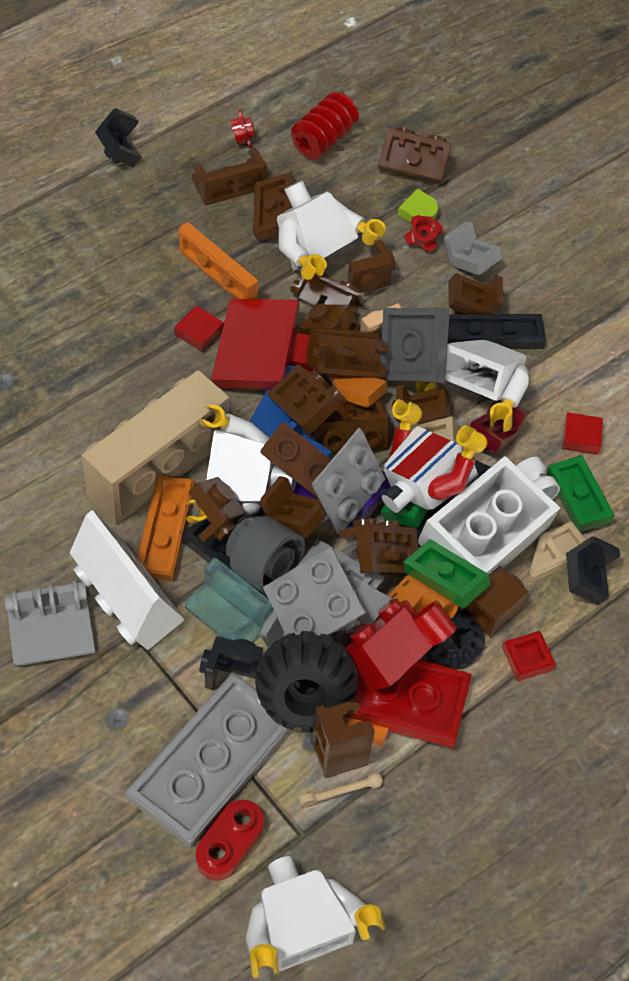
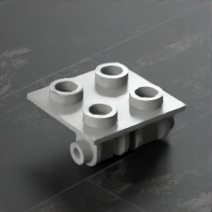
[311,428,385,534]
[263,547,366,636]
[4,581,95,666]

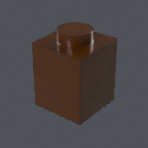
[462,566,529,638]

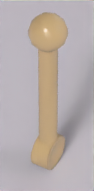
[298,772,383,808]

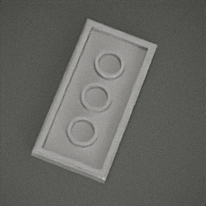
[125,672,291,849]

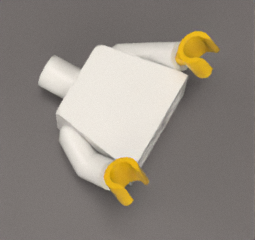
[277,180,386,280]
[415,340,529,432]
[186,404,296,524]
[245,856,386,978]

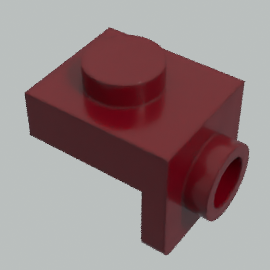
[470,400,527,453]

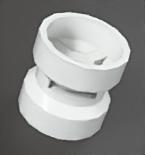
[516,457,561,500]

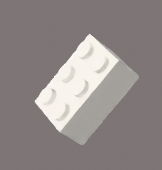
[418,456,560,574]

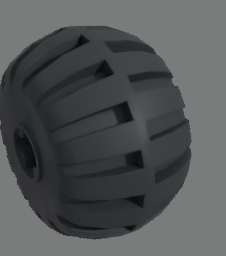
[255,631,359,733]

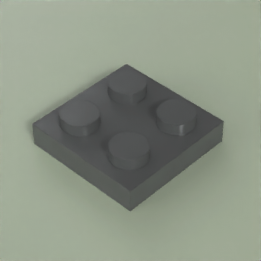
[379,308,450,383]

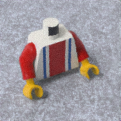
[382,399,487,513]

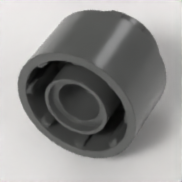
[226,516,305,594]

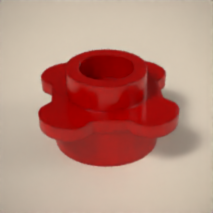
[230,109,256,148]
[404,215,443,252]

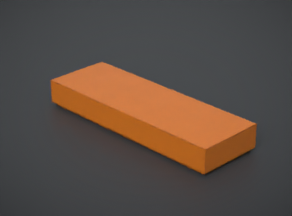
[179,222,259,299]
[137,474,195,582]

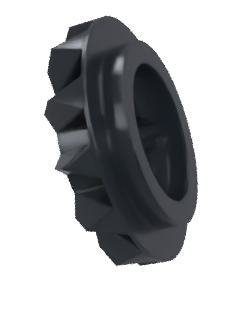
[426,608,485,668]

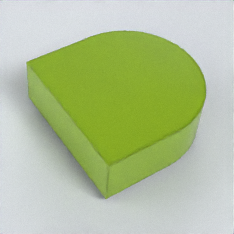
[397,189,438,223]

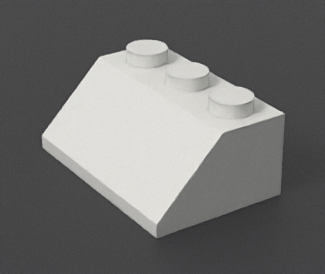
[70,510,185,650]

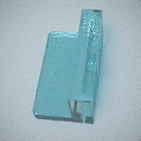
[185,558,273,643]

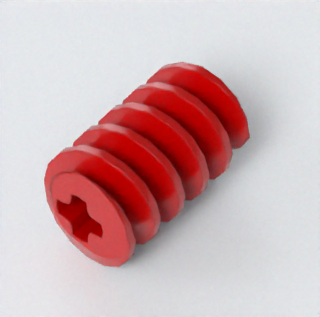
[291,92,359,161]

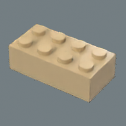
[81,370,229,525]

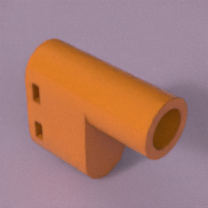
[388,575,458,619]

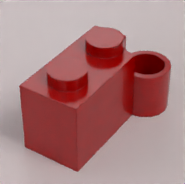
[346,598,457,691]

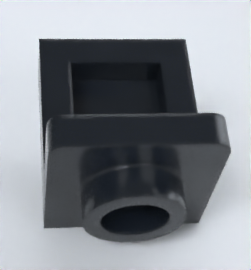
[95,108,142,167]
[566,536,620,605]
[199,636,263,690]

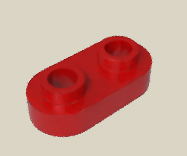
[195,800,264,881]

